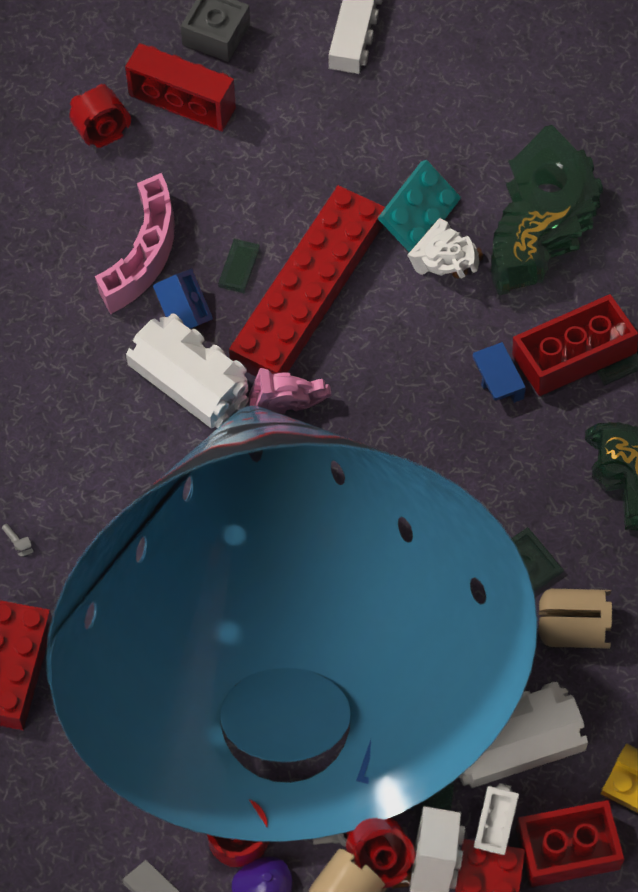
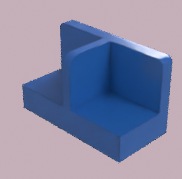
[153,269,213,329]
[473,342,526,403]

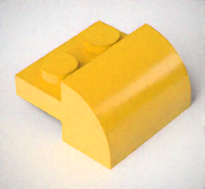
[601,744,638,813]

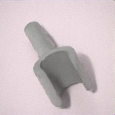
[2,524,33,557]
[313,833,347,847]

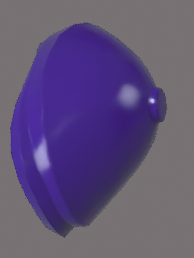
[232,857,293,892]

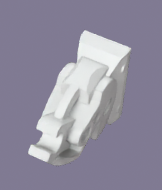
[407,218,479,278]
[474,783,519,855]

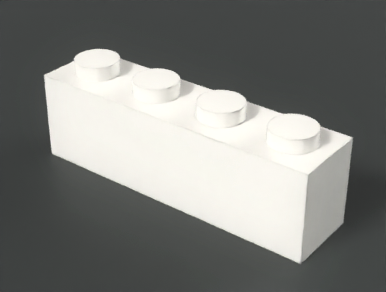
[329,0,382,74]

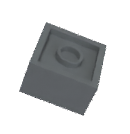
[180,0,251,62]

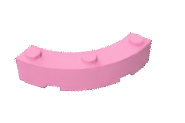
[95,173,175,314]

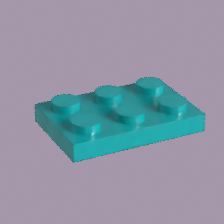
[377,160,461,253]

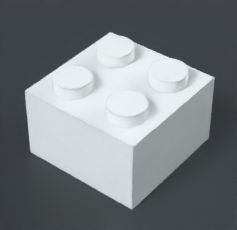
[410,807,465,892]

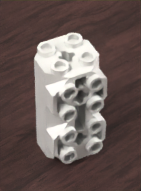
[126,314,249,428]
[459,682,588,788]

